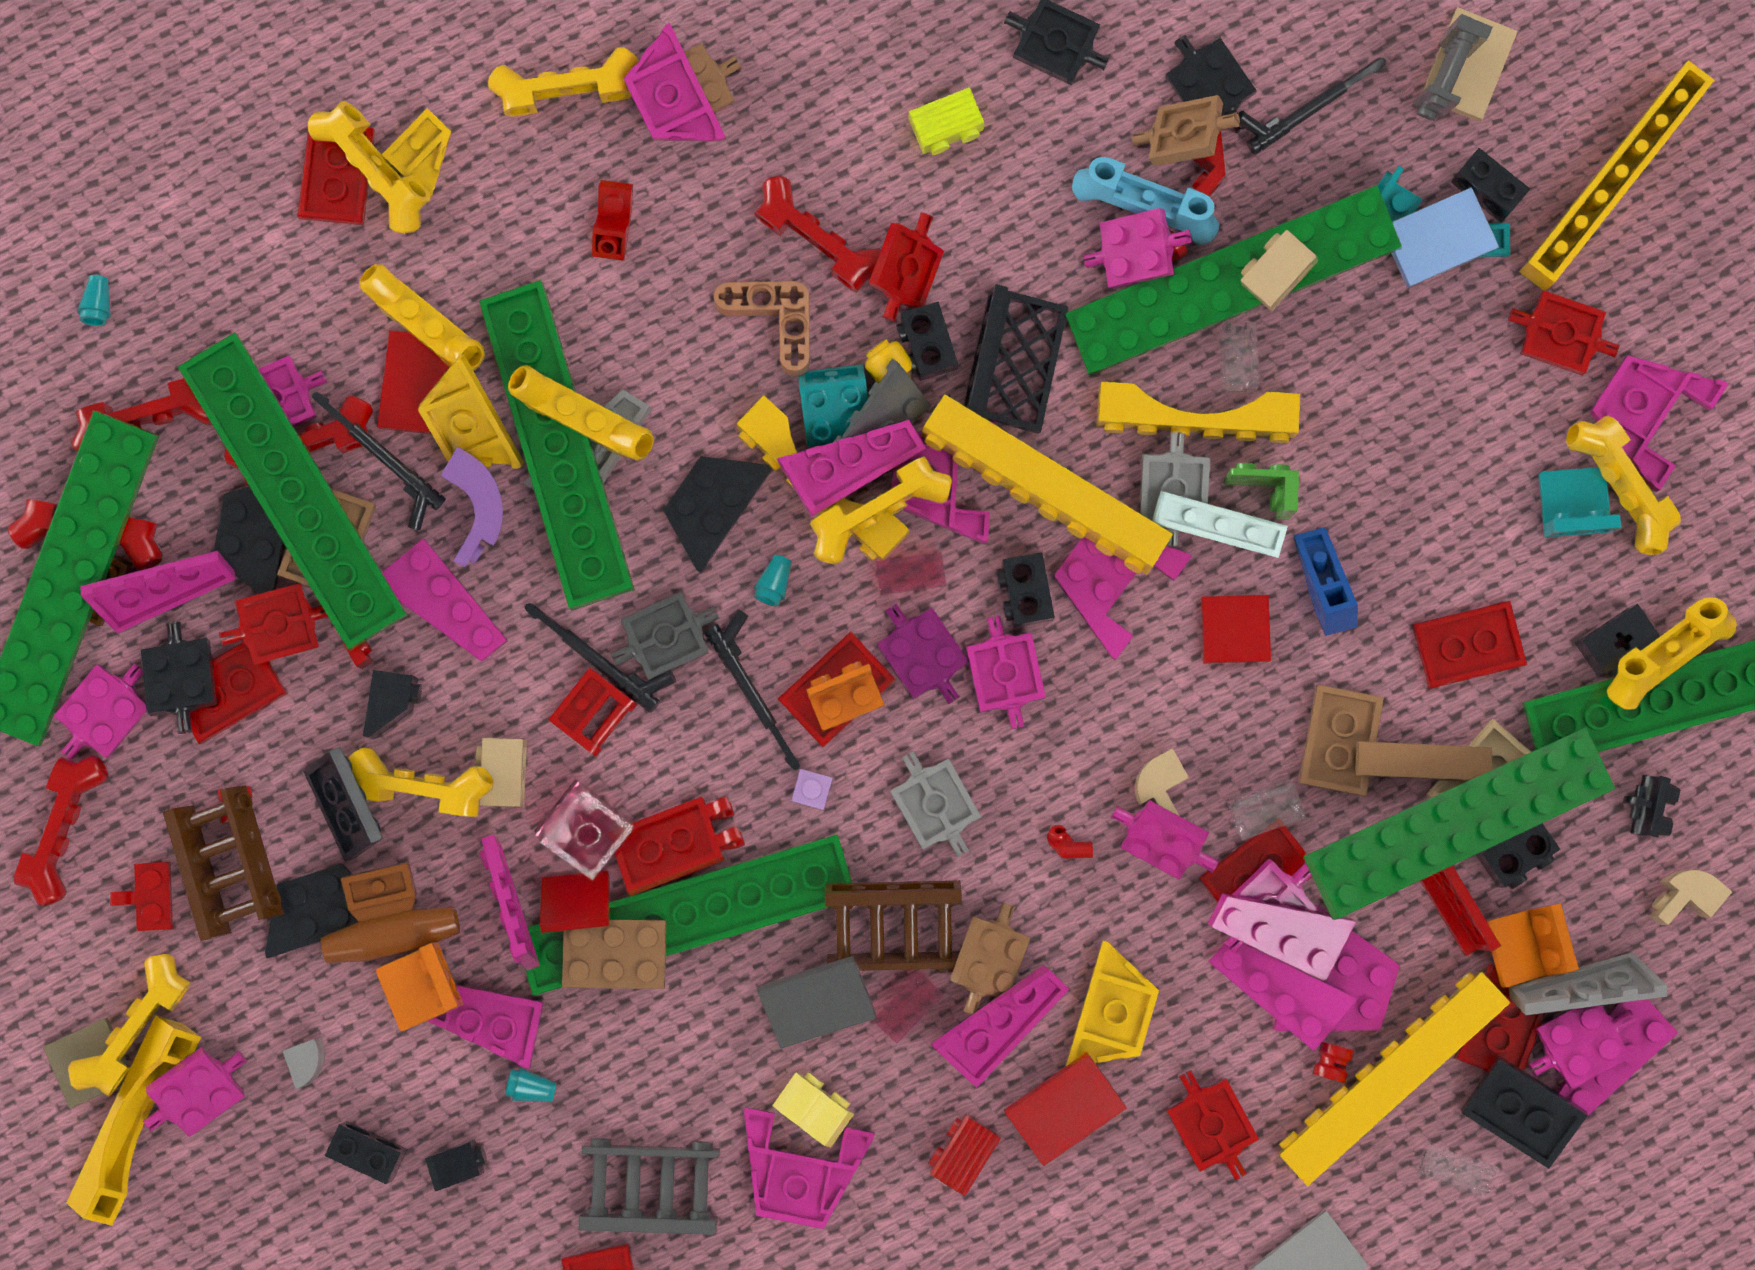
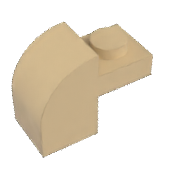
[1135,748,1189,816]
[1649,870,1732,925]

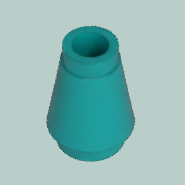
[77,275,111,326]
[754,555,792,607]
[504,1068,557,1103]

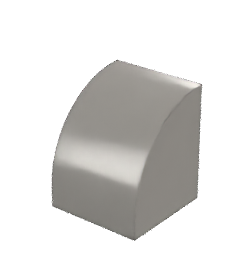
[282,1037,325,1089]

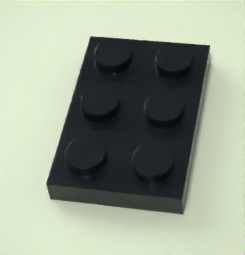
[303,747,383,862]
[1461,1056,1588,1169]

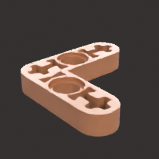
[714,281,810,377]

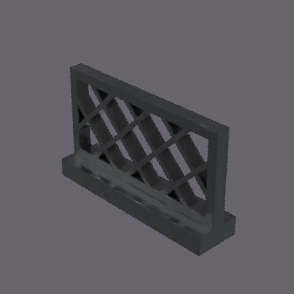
[963,284,1068,434]

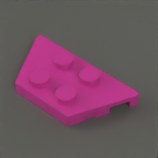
[624,23,726,142]

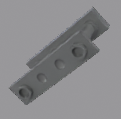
[1412,14,1493,121]
[578,1138,720,1235]

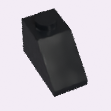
[363,670,422,739]
[425,1139,487,1192]

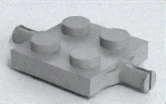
[1139,432,1210,546]
[890,751,981,857]

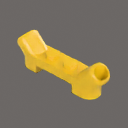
[488,47,639,117]
[308,101,430,233]
[359,264,485,371]
[508,365,654,461]
[1566,416,1681,555]
[809,456,953,565]
[1607,597,1737,710]
[348,747,494,817]
[68,954,191,1097]

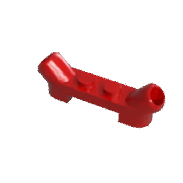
[754,176,881,293]
[71,378,212,451]
[224,395,373,486]
[8,499,163,570]
[14,755,108,907]

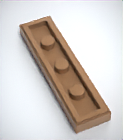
[1356,741,1492,781]

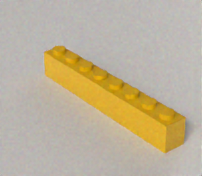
[1519,60,1715,291]
[921,394,1173,575]
[1278,971,1510,1187]

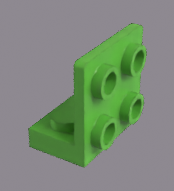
[1224,463,1299,520]

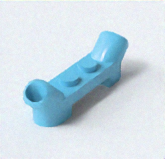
[1072,157,1220,245]

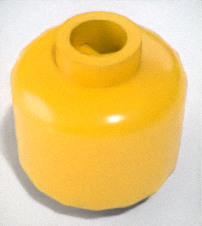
[865,339,912,383]

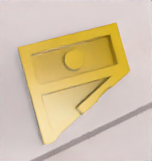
[382,108,451,198]

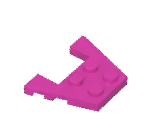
[1589,356,1728,492]
[891,421,995,544]
[1054,537,1192,660]
[1273,904,1400,1031]
[744,1107,875,1229]

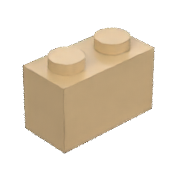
[1240,230,1318,311]
[476,738,527,808]

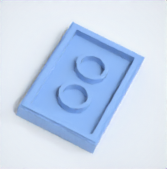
[1391,187,1499,288]

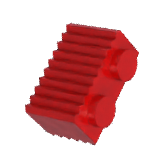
[928,1114,1001,1197]

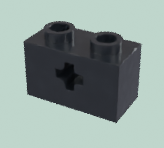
[1575,604,1660,677]

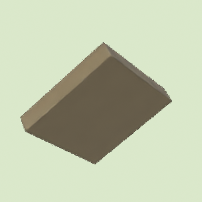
[43,1018,129,1109]

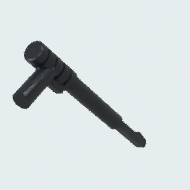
[1238,58,1386,155]
[312,392,446,530]
[525,603,676,713]
[704,609,800,771]

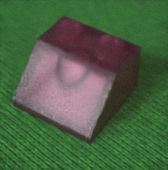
[534,779,635,880]

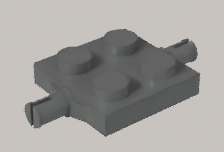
[611,592,720,680]

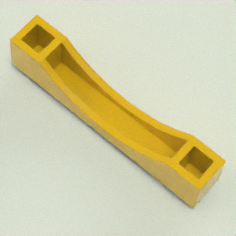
[1097,382,1300,443]
[737,395,910,563]
[66,1015,201,1226]

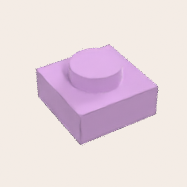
[791,769,833,810]

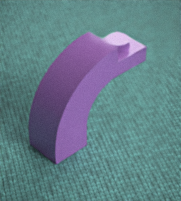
[441,447,503,567]

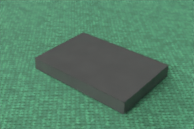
[757,955,876,1049]

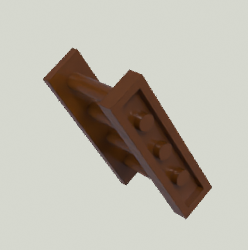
[163,785,284,941]
[825,880,962,973]

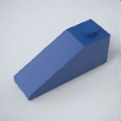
[1294,527,1358,636]

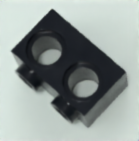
[1451,148,1530,223]
[896,301,958,381]
[997,552,1055,628]
[1476,823,1561,889]
[325,1121,408,1184]

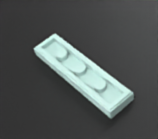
[1152,491,1288,558]

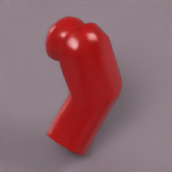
[1047,825,1093,859]

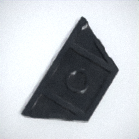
[663,456,773,573]
[213,486,284,594]
[265,864,358,959]

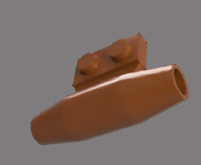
[321,861,460,964]

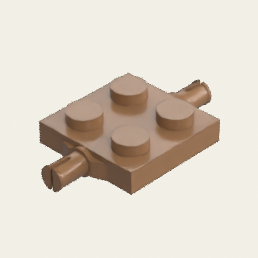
[685,43,741,113]
[1132,95,1240,167]
[950,902,1030,1014]

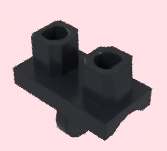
[1623,775,1681,838]

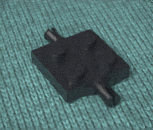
[1004,0,1110,86]
[1165,35,1257,134]
[141,621,217,734]

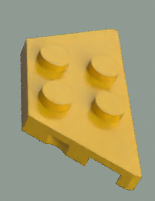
[418,354,524,469]
[1065,940,1159,1066]

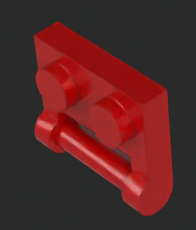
[548,667,638,757]

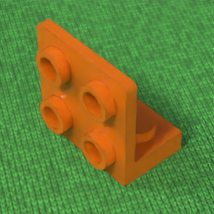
[806,661,885,732]
[1487,903,1579,988]
[376,942,464,1031]

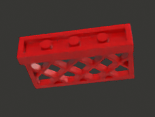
[1420,865,1501,956]

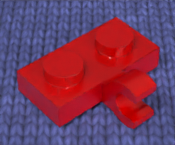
[110,862,173,931]

